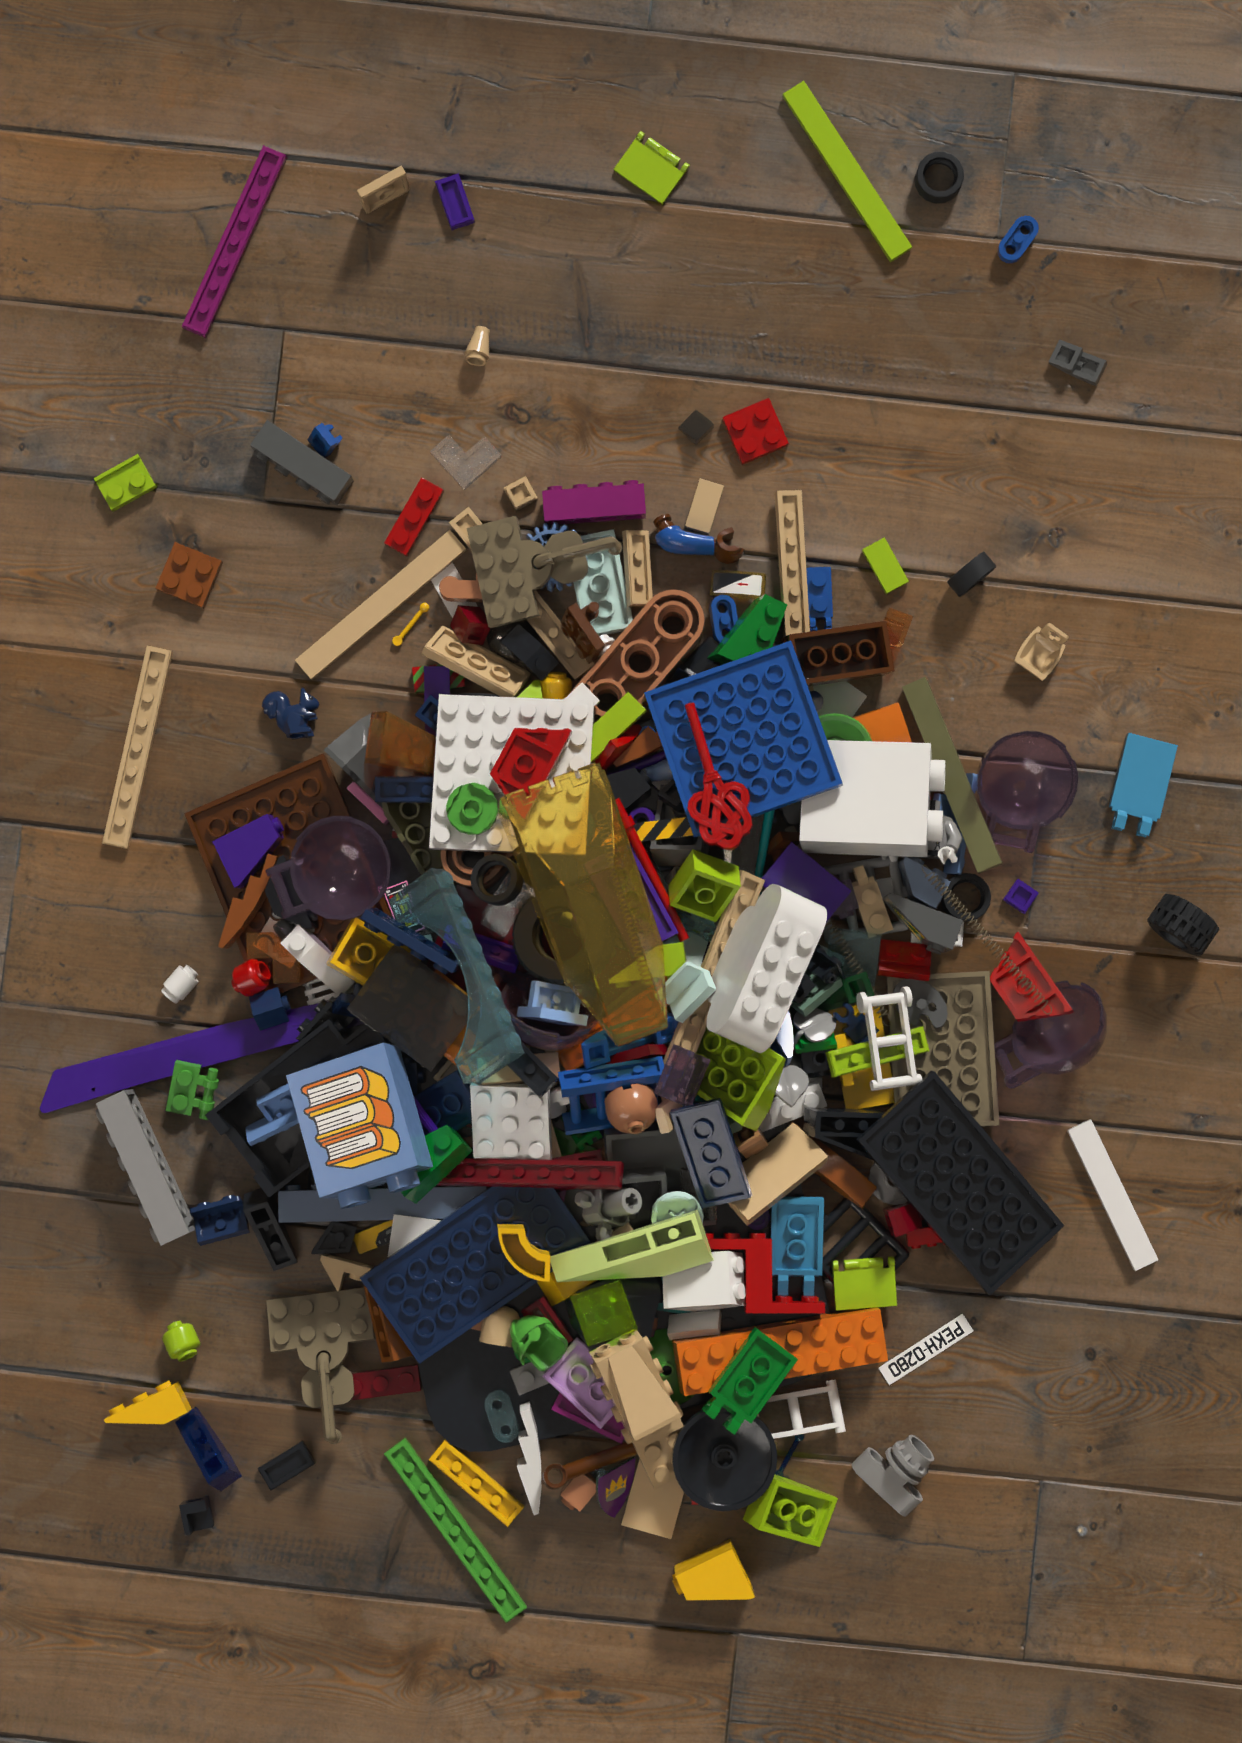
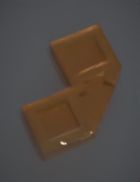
[246,932,301,984]

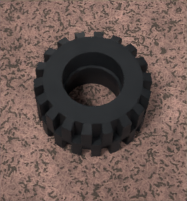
[1147,894,1219,956]

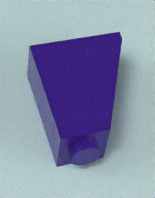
[212,814,284,889]

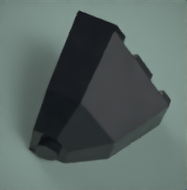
[564,1277,663,1350]

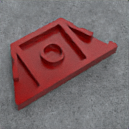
[490,728,572,821]
[990,932,1074,1022]

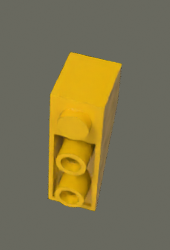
[104,1380,192,1424]

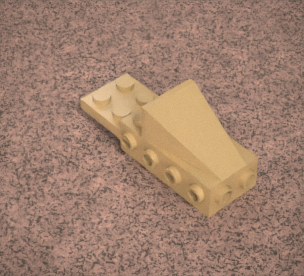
[589,1328,684,1489]

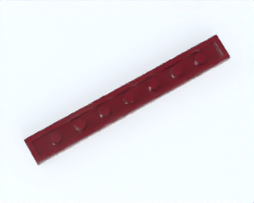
[437,1158,624,1190]

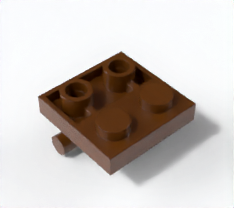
[560,602,605,664]

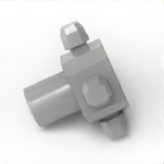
[575,1187,642,1241]

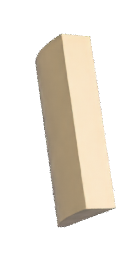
[728,1123,828,1226]

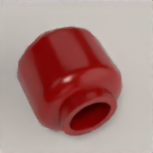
[231,959,271,997]

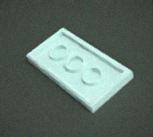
[573,529,633,636]

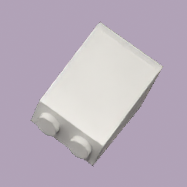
[662,1251,746,1312]

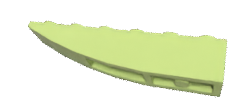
[550,1210,714,1282]

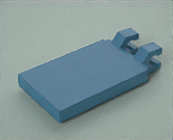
[1109,733,1178,838]
[770,1197,824,1296]

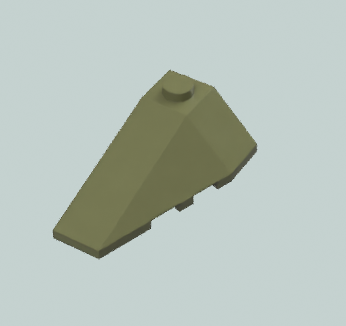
[382,775,444,884]

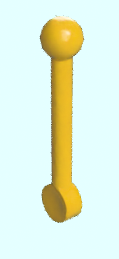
[392,603,430,646]

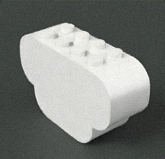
[706,884,827,1053]

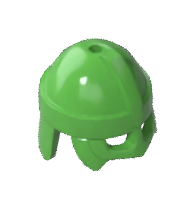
[509,1315,568,1371]

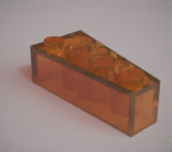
[364,711,436,776]

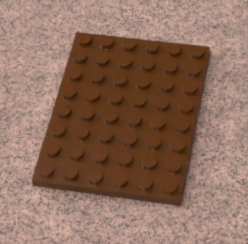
[184,753,393,994]

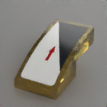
[710,570,766,599]

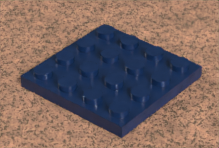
[361,908,464,974]

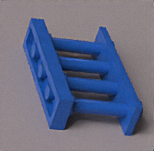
[558,1056,667,1135]

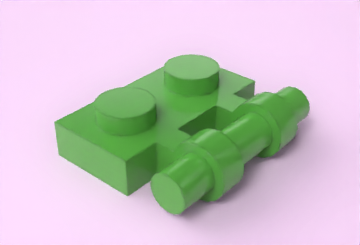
[166,1060,219,1120]

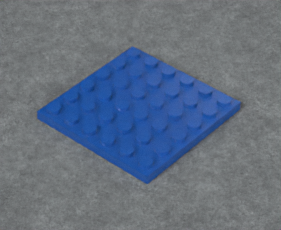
[644,641,843,838]

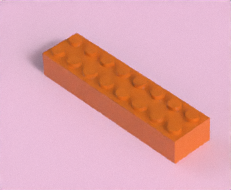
[672,1307,888,1396]

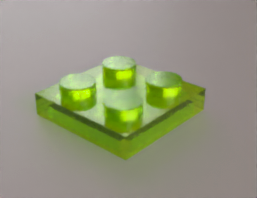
[570,1280,638,1346]

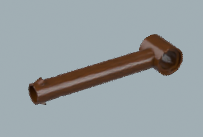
[542,1442,638,1490]

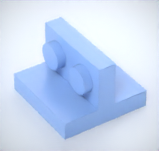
[517,981,588,1026]

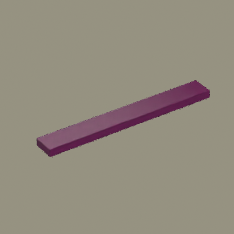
[182,145,287,338]

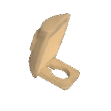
[1014,623,1069,681]

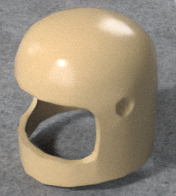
[479,1306,520,1347]

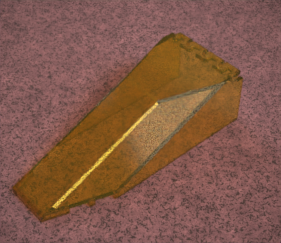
[498,763,668,1047]

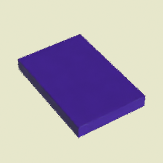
[761,842,851,922]

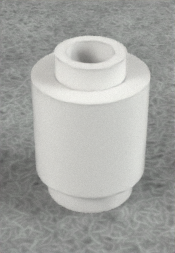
[161,965,199,1004]

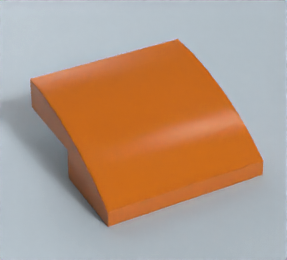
[852,702,912,743]

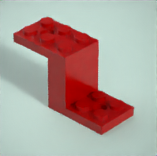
[706,1233,825,1313]

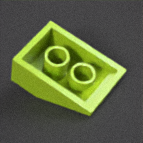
[743,1474,838,1547]

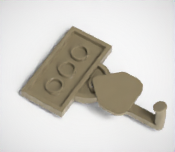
[467,516,622,628]
[266,1288,375,1444]

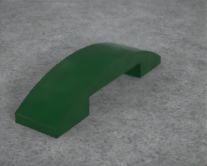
[789,971,875,1023]

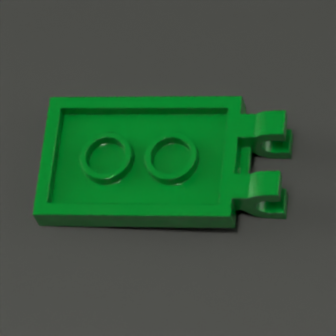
[702,1327,798,1435]

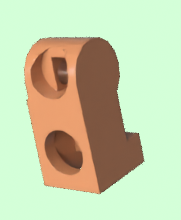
[439,573,483,603]

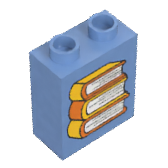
[286,1043,433,1209]

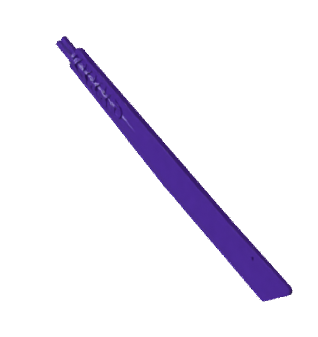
[40,986,422,1113]

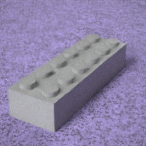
[95,1089,195,1246]

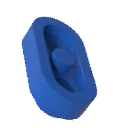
[997,216,1039,263]
[709,595,738,644]

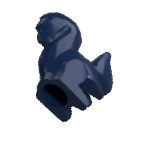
[262,688,320,739]

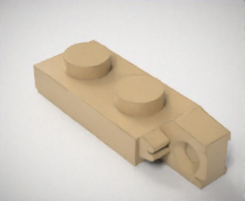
[851,865,893,938]

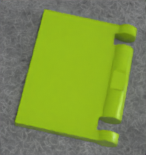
[614,131,690,205]
[832,1256,897,1310]

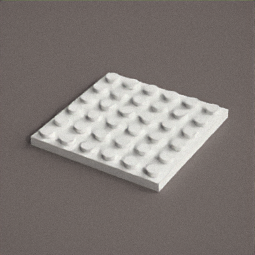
[429,694,594,856]

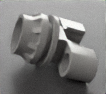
[851,1435,934,1517]

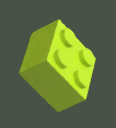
[668,849,741,922]

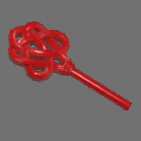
[685,702,753,850]

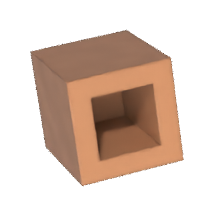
[560,1473,598,1512]

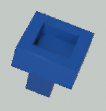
[307,423,342,458]

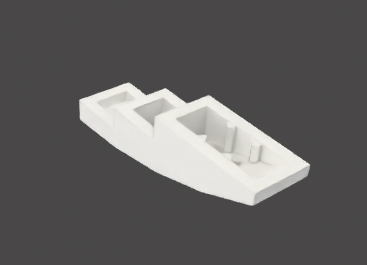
[517,1401,542,1515]

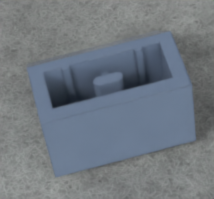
[898,857,951,909]

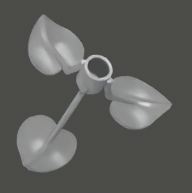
[775,1008,836,1108]

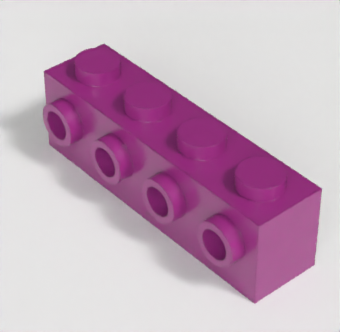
[542,480,646,526]

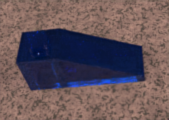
[175,1407,242,1491]

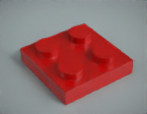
[722,398,789,465]

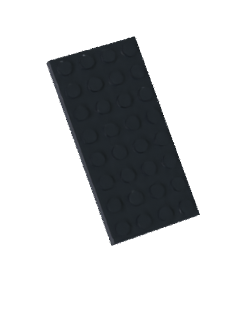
[856,1071,1064,1295]

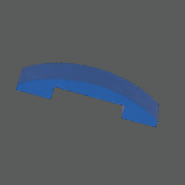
[581,1013,679,1069]

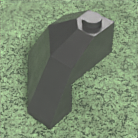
[324,712,400,808]

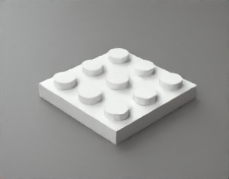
[470,1082,552,1160]

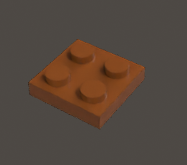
[155,542,223,609]

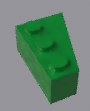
[707,594,787,665]
[401,1125,473,1204]

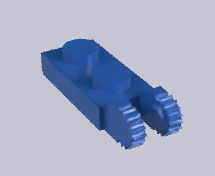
[806,567,833,631]

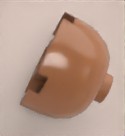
[604,1084,658,1134]

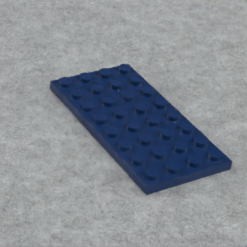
[360,1187,591,1364]

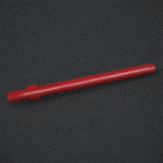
[610,798,689,942]

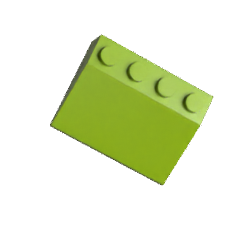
[670,1027,786,1131]

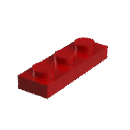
[384,477,444,557]

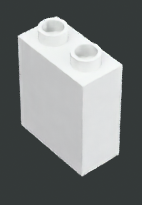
[799,740,946,857]

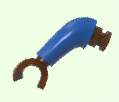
[653,514,745,564]

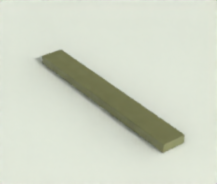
[902,677,1003,874]

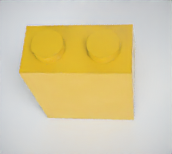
[672,1539,755,1600]

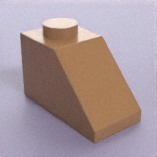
[733,1126,769,1159]

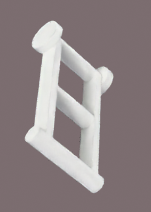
[856,986,922,1091]
[757,1380,846,1439]

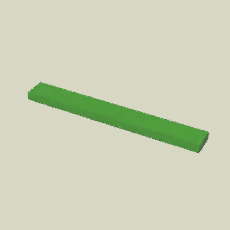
[384,1437,527,1623]

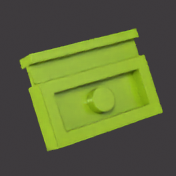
[94,454,157,512]

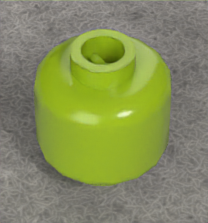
[162,1321,200,1362]

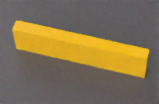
[429,1439,525,1527]

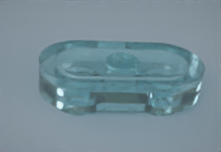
[485,1390,519,1443]

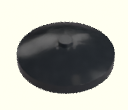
[672,1407,777,1511]

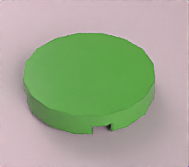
[446,783,499,835]

